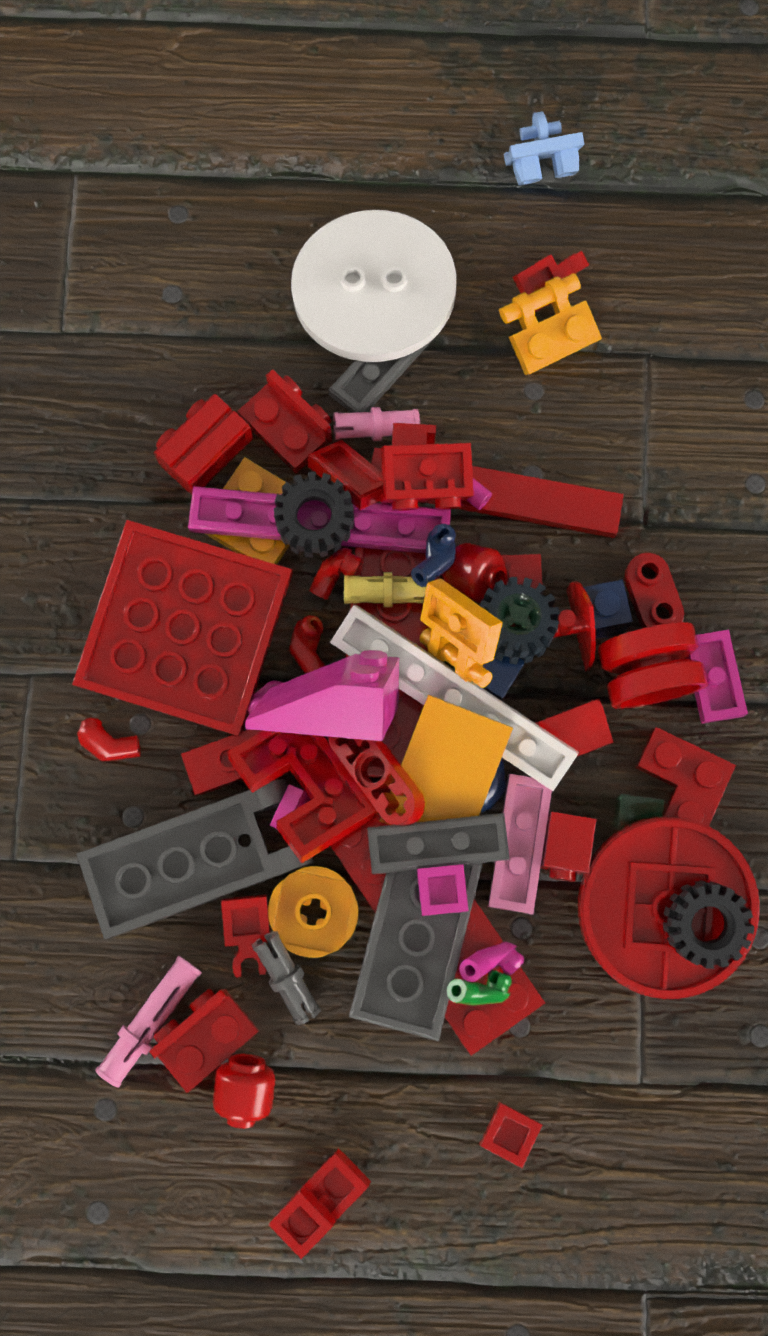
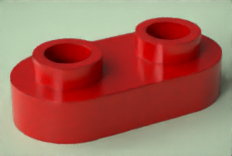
[624,553,684,628]

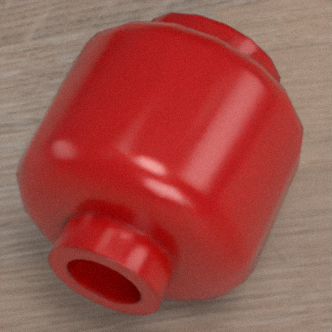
[442,543,508,603]
[213,1054,275,1129]

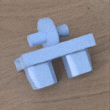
[504,111,584,185]

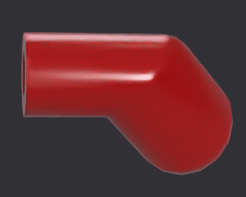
[309,548,362,600]
[77,717,141,762]

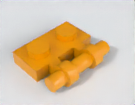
[499,273,602,375]
[420,578,503,688]

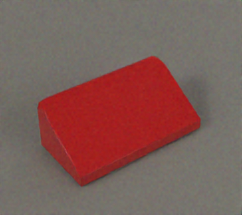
[536,699,613,757]

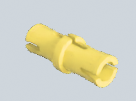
[344,572,427,607]

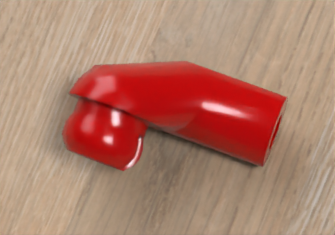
[289,615,326,674]

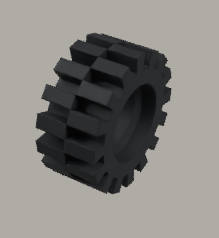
[274,472,354,558]
[663,880,754,969]

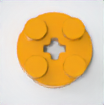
[268,866,359,958]

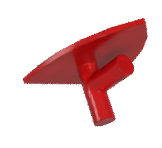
[531,581,596,672]

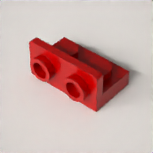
[237,369,332,474]
[380,443,474,511]
[149,988,259,1093]

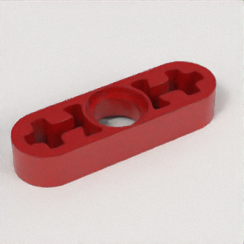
[328,736,425,826]

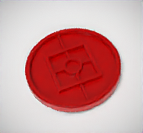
[578,816,760,999]

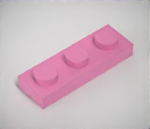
[487,774,552,915]

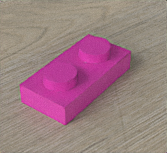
[686,629,748,724]

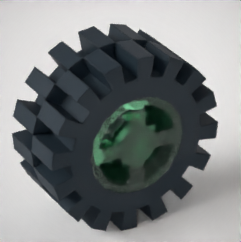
[480,577,559,664]

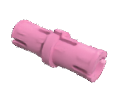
[333,407,420,441]

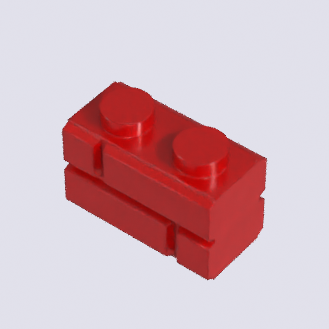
[154,394,253,495]

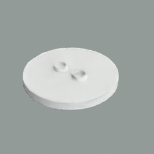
[291,210,456,362]

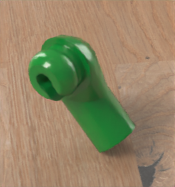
[447,970,512,1006]

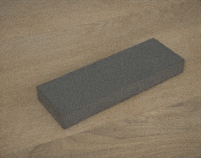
[328,332,440,413]
[367,813,510,874]

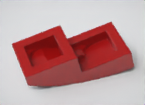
[268,1148,371,1259]

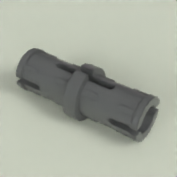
[252,931,321,1025]

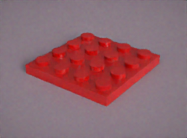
[72,520,293,736]

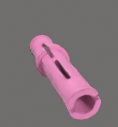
[95,955,202,1088]

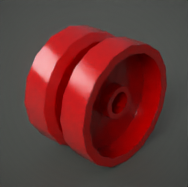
[598,622,709,709]

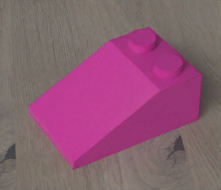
[245,650,400,741]

